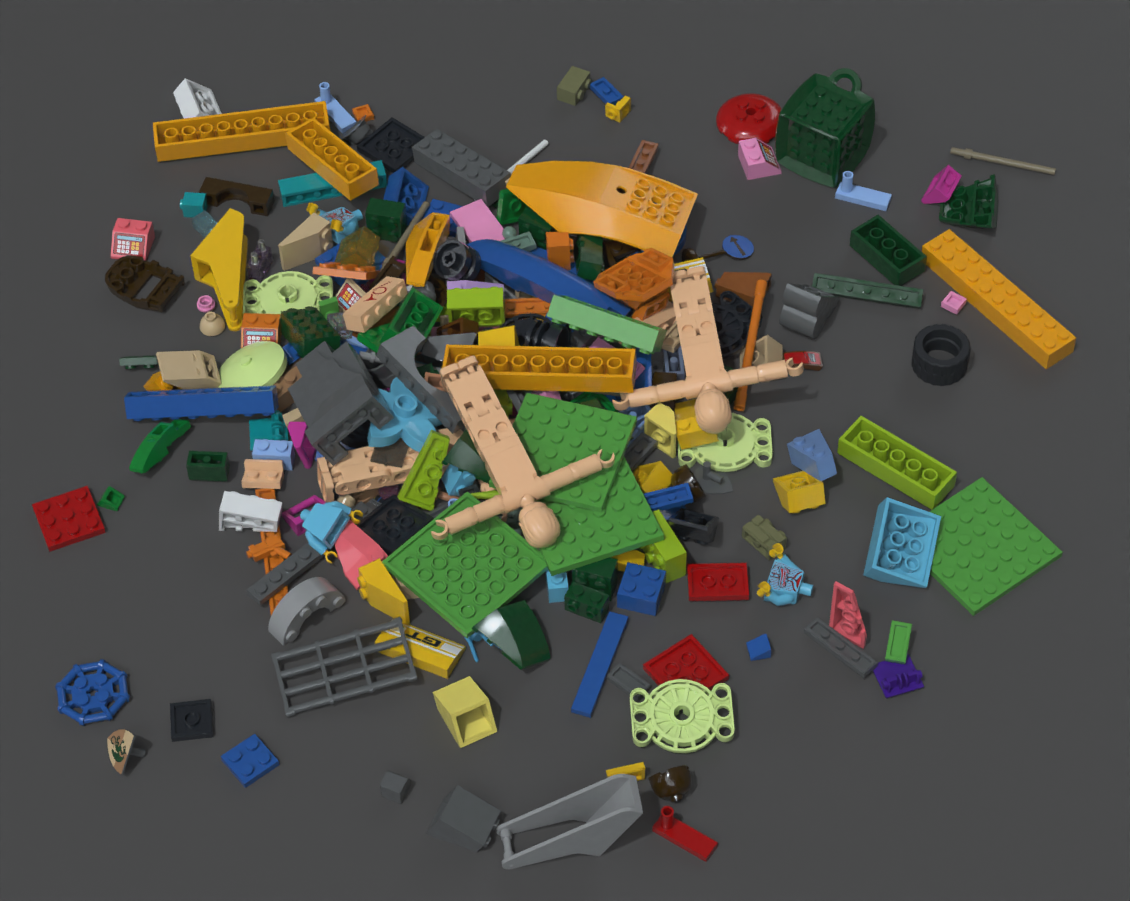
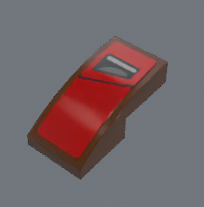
[782,351,823,371]

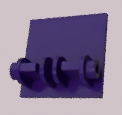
[873,654,924,698]

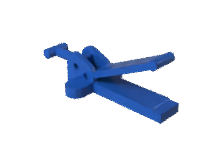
[644,483,694,523]

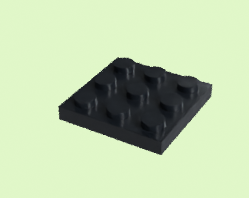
[357,117,425,173]
[356,494,434,555]

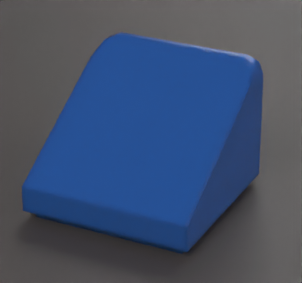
[746,634,771,661]

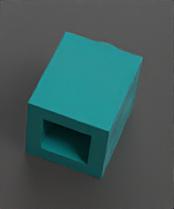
[180,192,208,218]

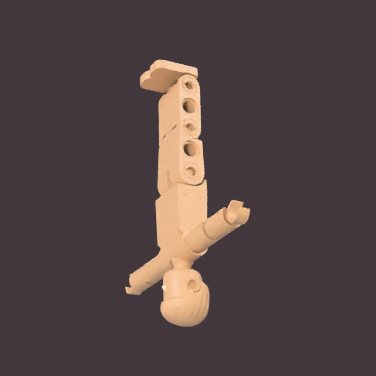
[612,266,804,434]
[431,355,615,548]
[317,418,516,522]

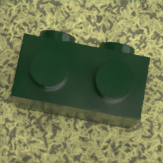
[186,451,230,481]
[564,581,609,624]

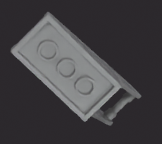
[496,774,643,869]

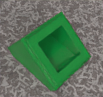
[97,486,125,511]

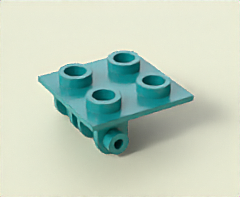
[249,410,288,451]

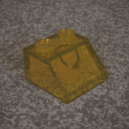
[335,226,380,267]

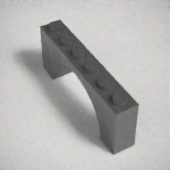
[376,326,465,434]

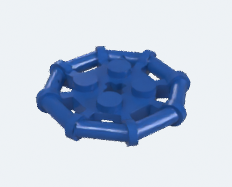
[55,659,130,726]

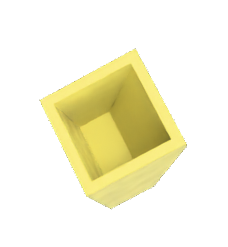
[433,676,498,748]

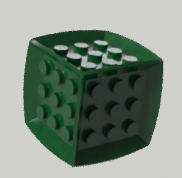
[775,68,875,188]

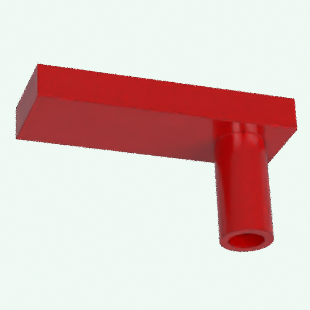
[652,806,718,862]

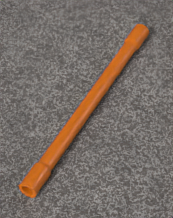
[734,280,767,411]

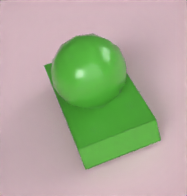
[318,296,342,328]
[885,620,912,664]

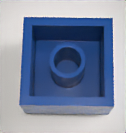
[617,562,666,616]

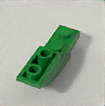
[129,419,191,474]

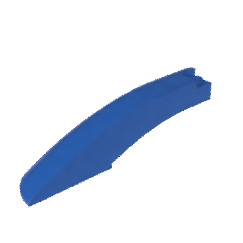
[467,239,633,317]

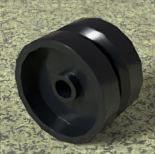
[433,239,481,281]

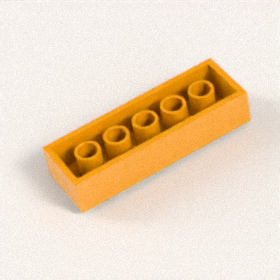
[285,118,379,201]

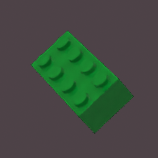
[379,287,444,357]

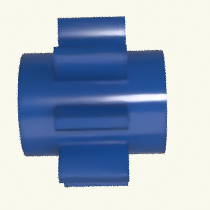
[282,343,300,365]

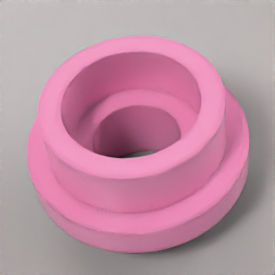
[197,295,215,312]

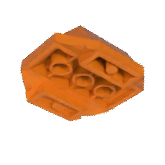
[593,248,675,310]

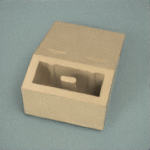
[156,350,221,389]

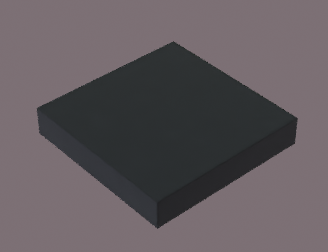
[170,699,214,742]

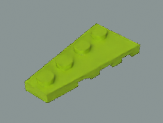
[397,430,450,511]

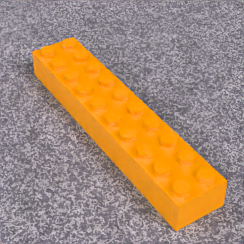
[153,101,330,162]
[922,229,1076,369]
[442,344,637,393]

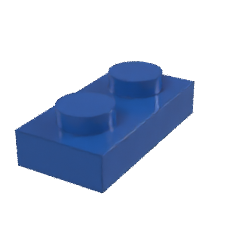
[590,77,624,105]

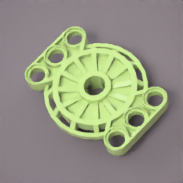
[243,271,333,315]
[677,413,773,472]
[630,679,735,753]

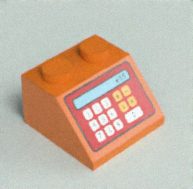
[241,313,282,348]

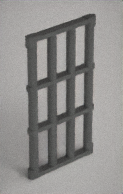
[271,617,418,718]

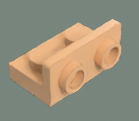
[242,459,284,489]

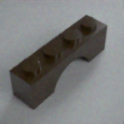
[199,177,275,217]

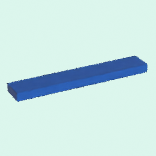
[571,611,628,718]

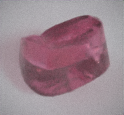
[378,484,399,501]

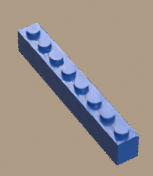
[124,385,279,421]

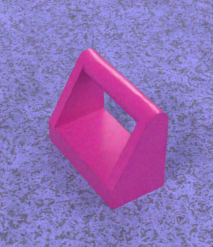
[921,165,962,204]
[288,421,316,469]
[281,495,326,536]

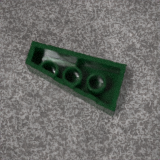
[574,234,605,280]

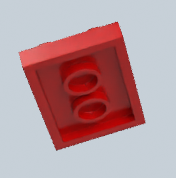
[687,563,749,601]

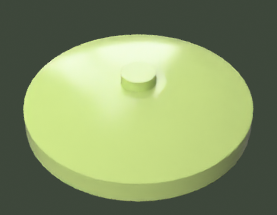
[218,341,287,388]

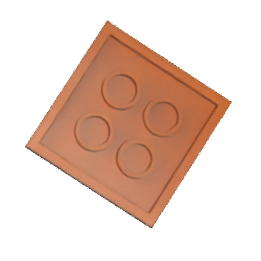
[313,262,381,280]

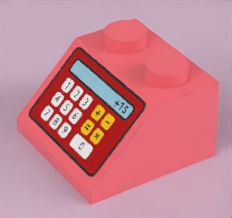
[111,218,155,261]

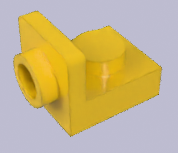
[605,96,631,123]

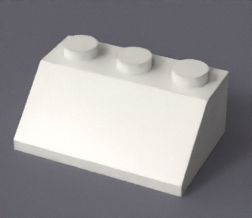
[173,78,222,119]

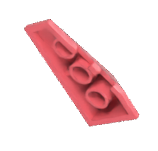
[334,520,388,590]
[829,581,867,649]

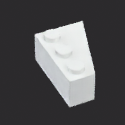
[219,491,282,532]

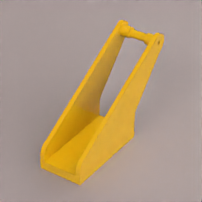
[190,208,248,331]

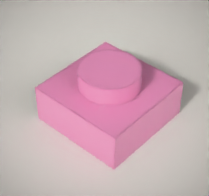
[941,291,967,315]

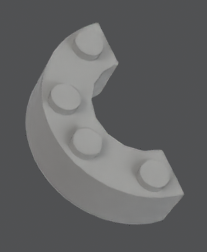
[268,577,346,646]

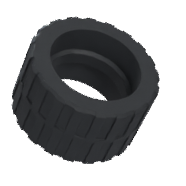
[911,324,971,386]

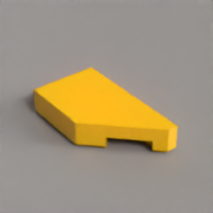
[606,762,645,781]

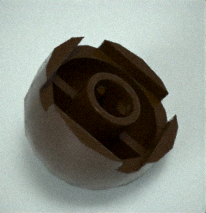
[671,464,705,503]
[649,765,692,803]

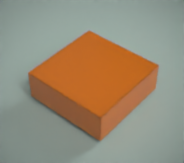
[352,104,374,122]

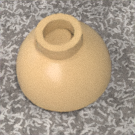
[200,311,225,336]

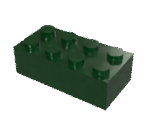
[849,215,927,286]
[280,306,340,358]

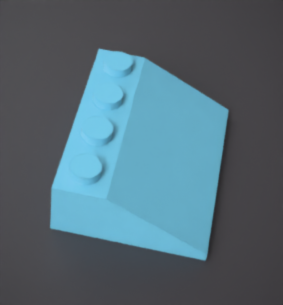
[863,497,941,588]

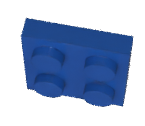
[221,734,279,788]

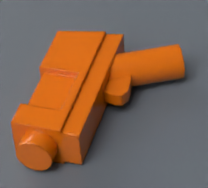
[246,534,292,562]

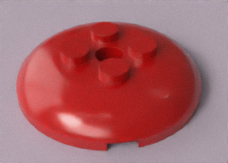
[716,93,782,144]

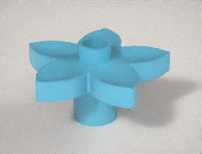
[367,377,443,452]

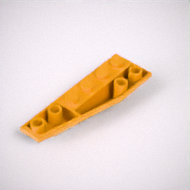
[406,212,450,287]

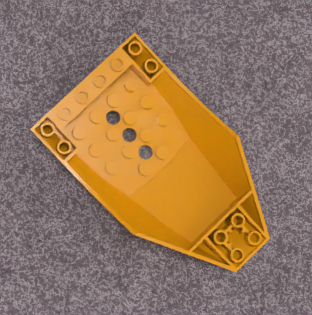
[506,161,698,257]

